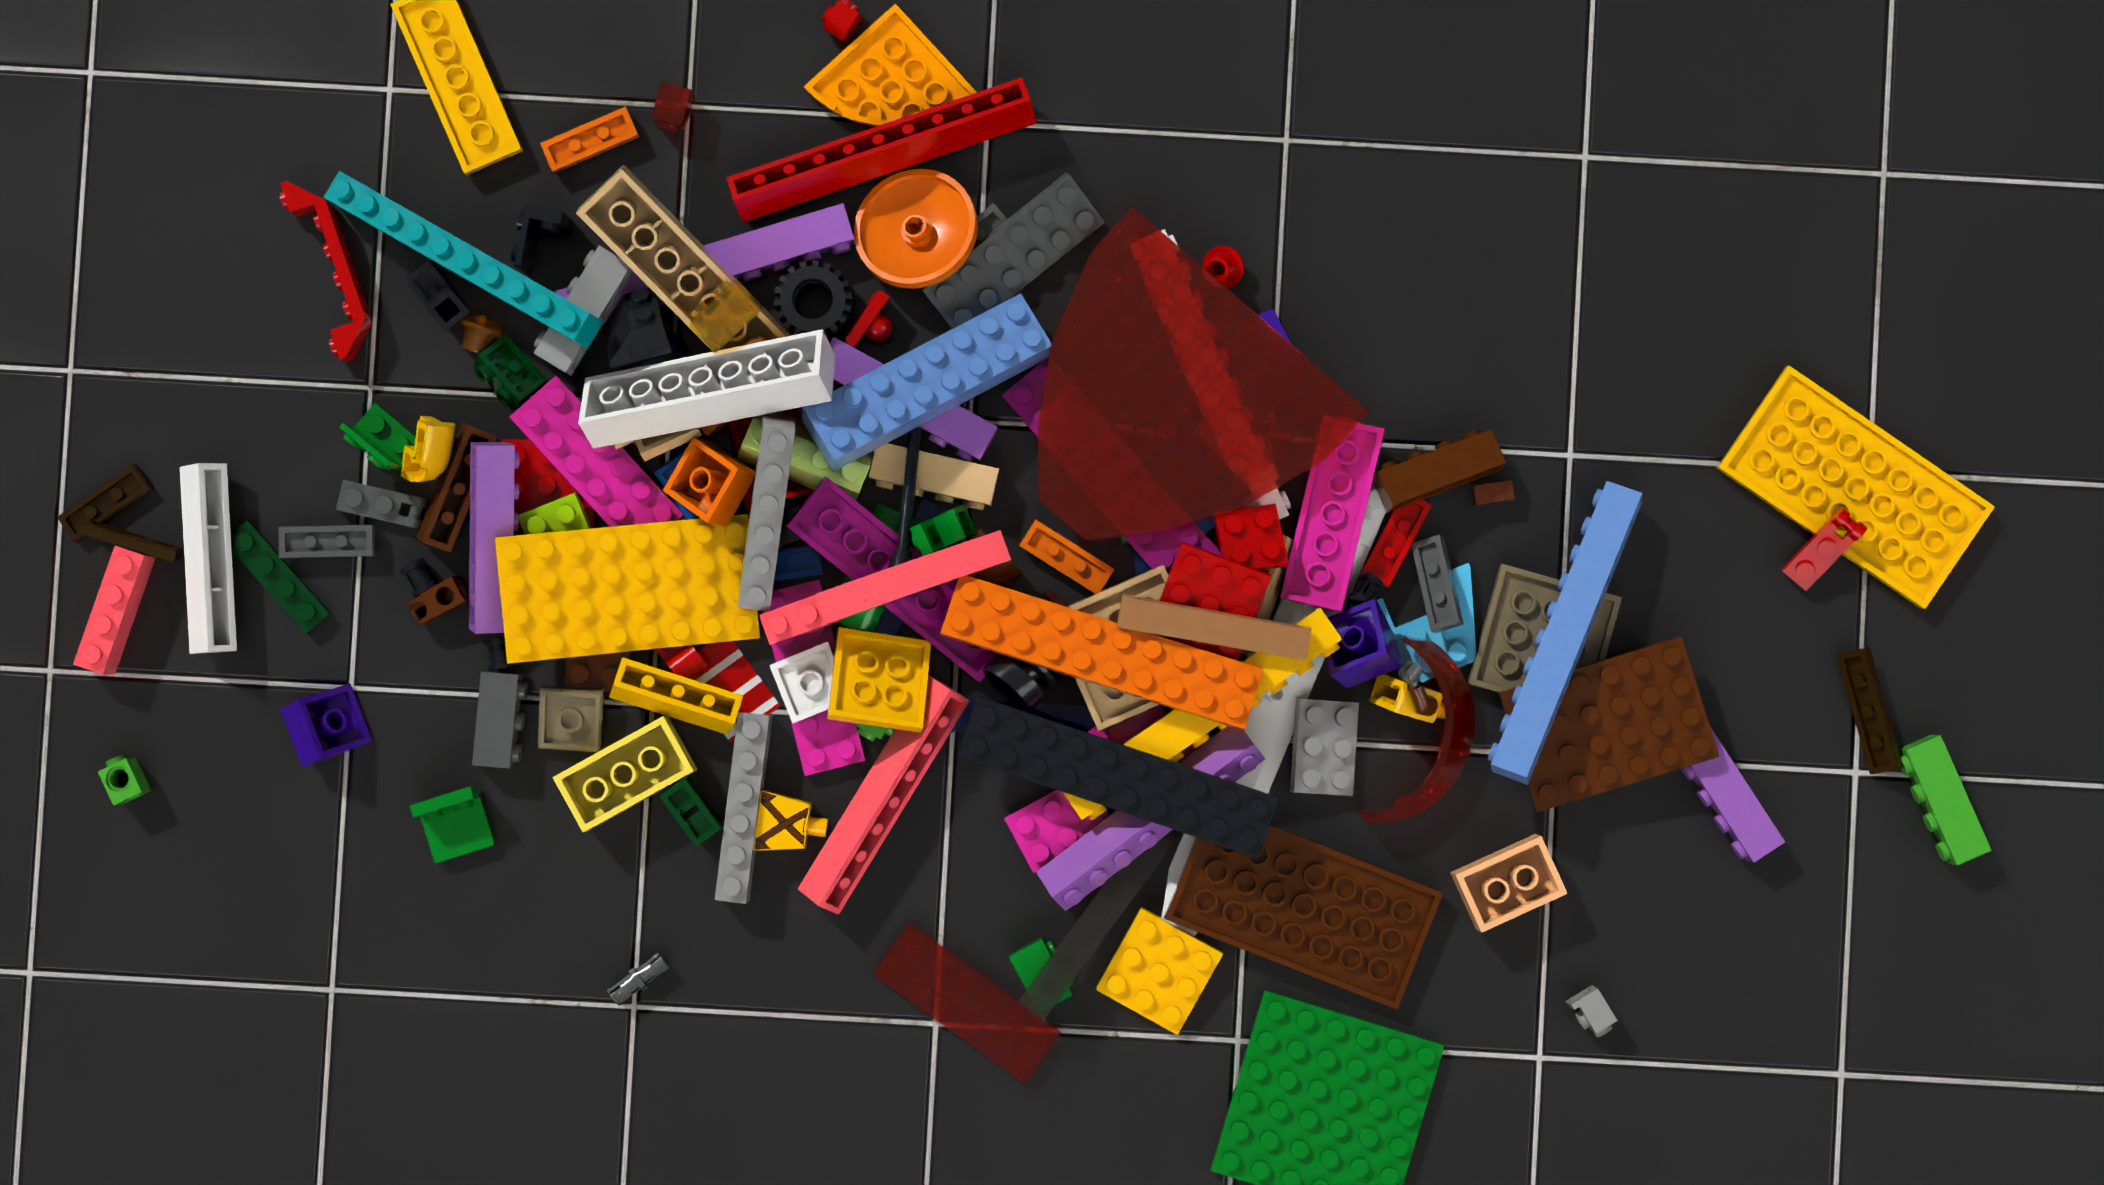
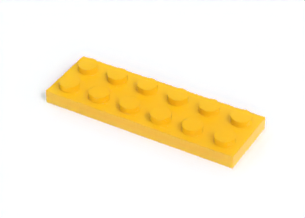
[390,0,523,176]

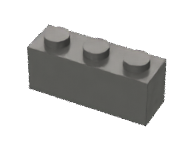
[472,671,528,769]

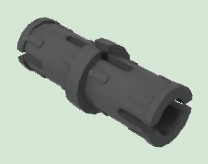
[607,952,670,1006]

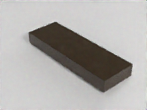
[57,463,154,543]
[80,520,182,562]

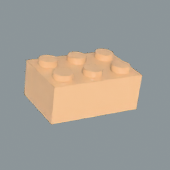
[1450,834,1568,933]

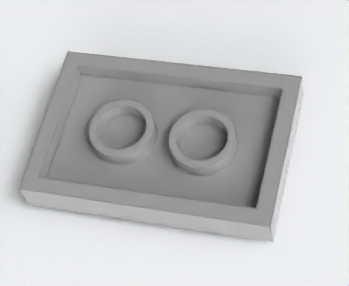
[1290,698,1359,796]

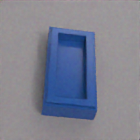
[774,545,824,582]

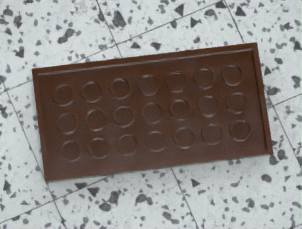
[1164,825,1443,1009]

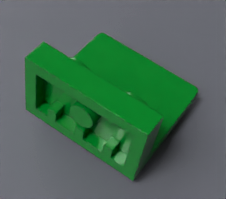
[339,403,416,472]
[410,785,495,863]

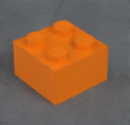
[663,437,755,527]

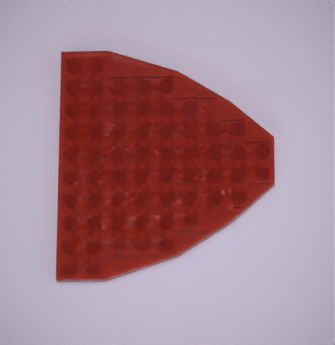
[1038,207,1369,541]

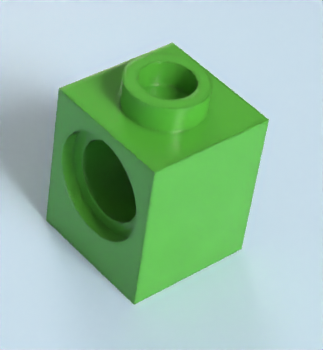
[97,755,151,806]

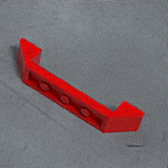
[280,181,373,363]

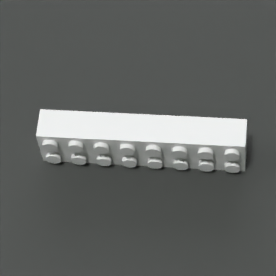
[578,329,835,448]

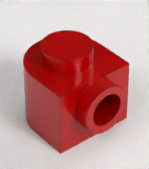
[821,0,863,43]

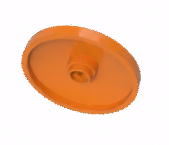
[854,169,978,289]

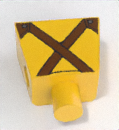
[753,790,828,851]

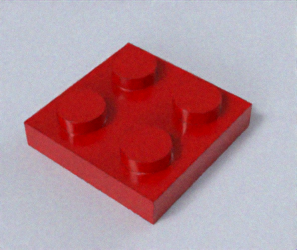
[1213,503,1289,571]

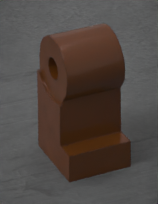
[407,576,469,627]

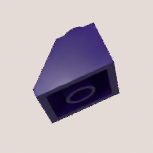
[1326,599,1402,688]
[280,684,373,768]

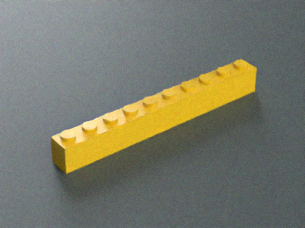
[1063,607,1342,820]

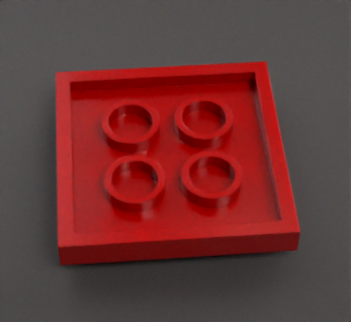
[501,439,596,533]
[1159,541,1271,661]

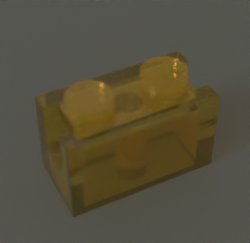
[689,278,762,353]

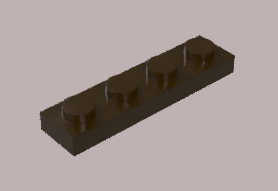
[1836,646,1903,775]

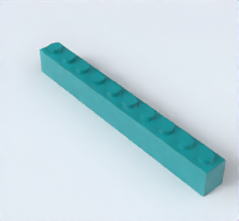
[323,171,603,349]

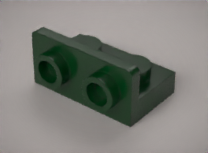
[473,335,547,412]

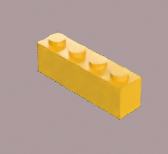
[609,657,743,735]

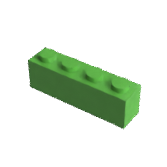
[1899,735,1992,865]

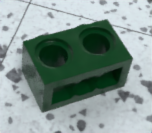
[659,777,724,847]

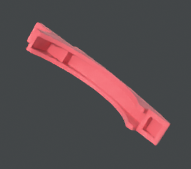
[759,530,1012,645]

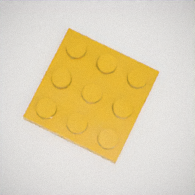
[827,627,931,733]
[1095,907,1223,1035]

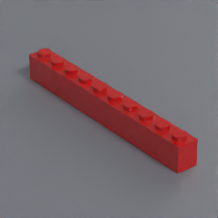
[726,77,1037,223]

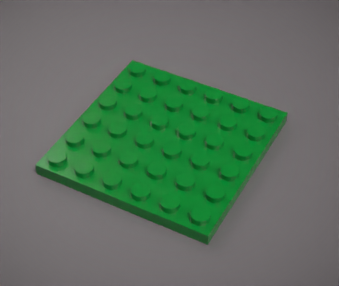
[1210,989,1445,1185]

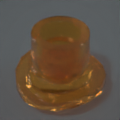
[459,315,503,353]

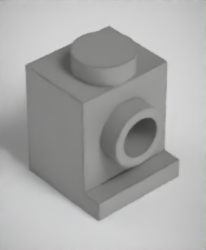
[1566,985,1618,1037]

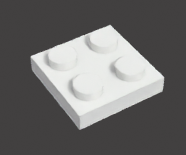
[769,642,834,724]

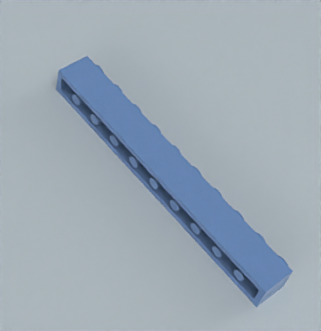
[1488,481,1642,785]

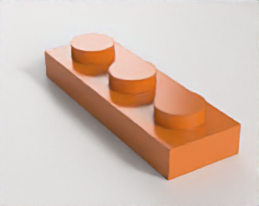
[540,106,639,174]
[1019,519,1115,594]

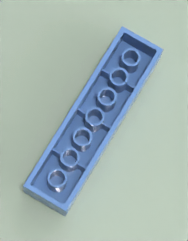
[801,293,1053,472]

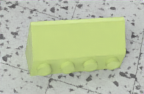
[737,411,875,500]

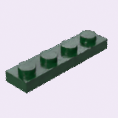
[231,520,332,634]

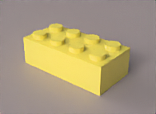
[552,716,698,832]

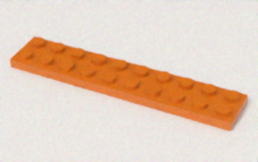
[940,575,1263,731]

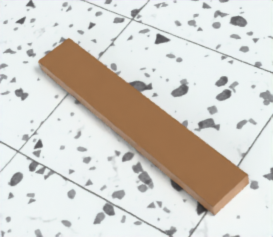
[1117,594,1311,660]

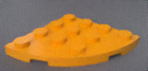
[804,4,977,127]

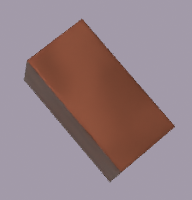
[1471,480,1515,506]

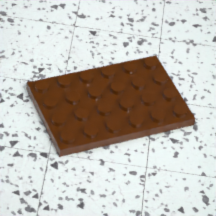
[1498,636,1720,812]

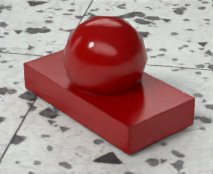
[842,290,893,347]

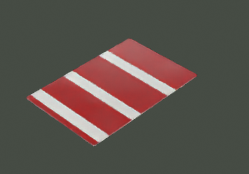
[690,641,780,742]

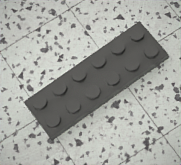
[921,173,1105,329]

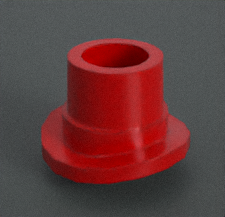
[1202,245,1245,289]

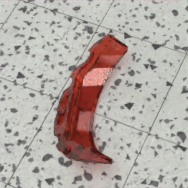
[1360,635,1475,823]

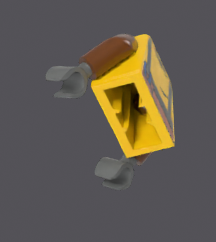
[1369,660,1450,723]

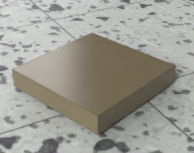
[538,685,604,753]

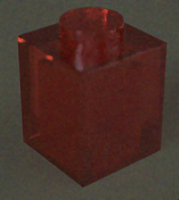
[651,82,695,133]

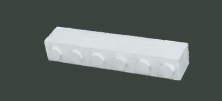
[180,463,237,654]

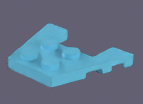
[1377,563,1476,683]

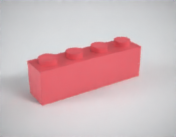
[73,546,156,675]

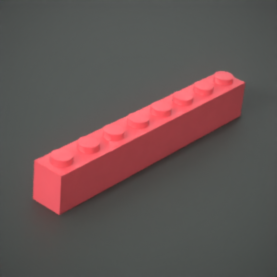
[798,675,970,915]

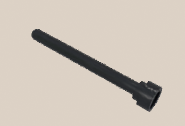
[888,427,921,568]

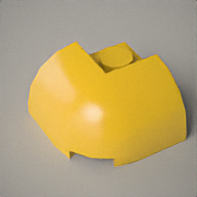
[401,416,456,482]

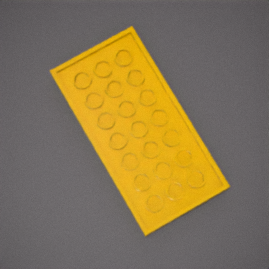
[1716,366,1995,609]
[495,514,760,664]

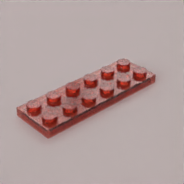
[873,922,1061,1084]

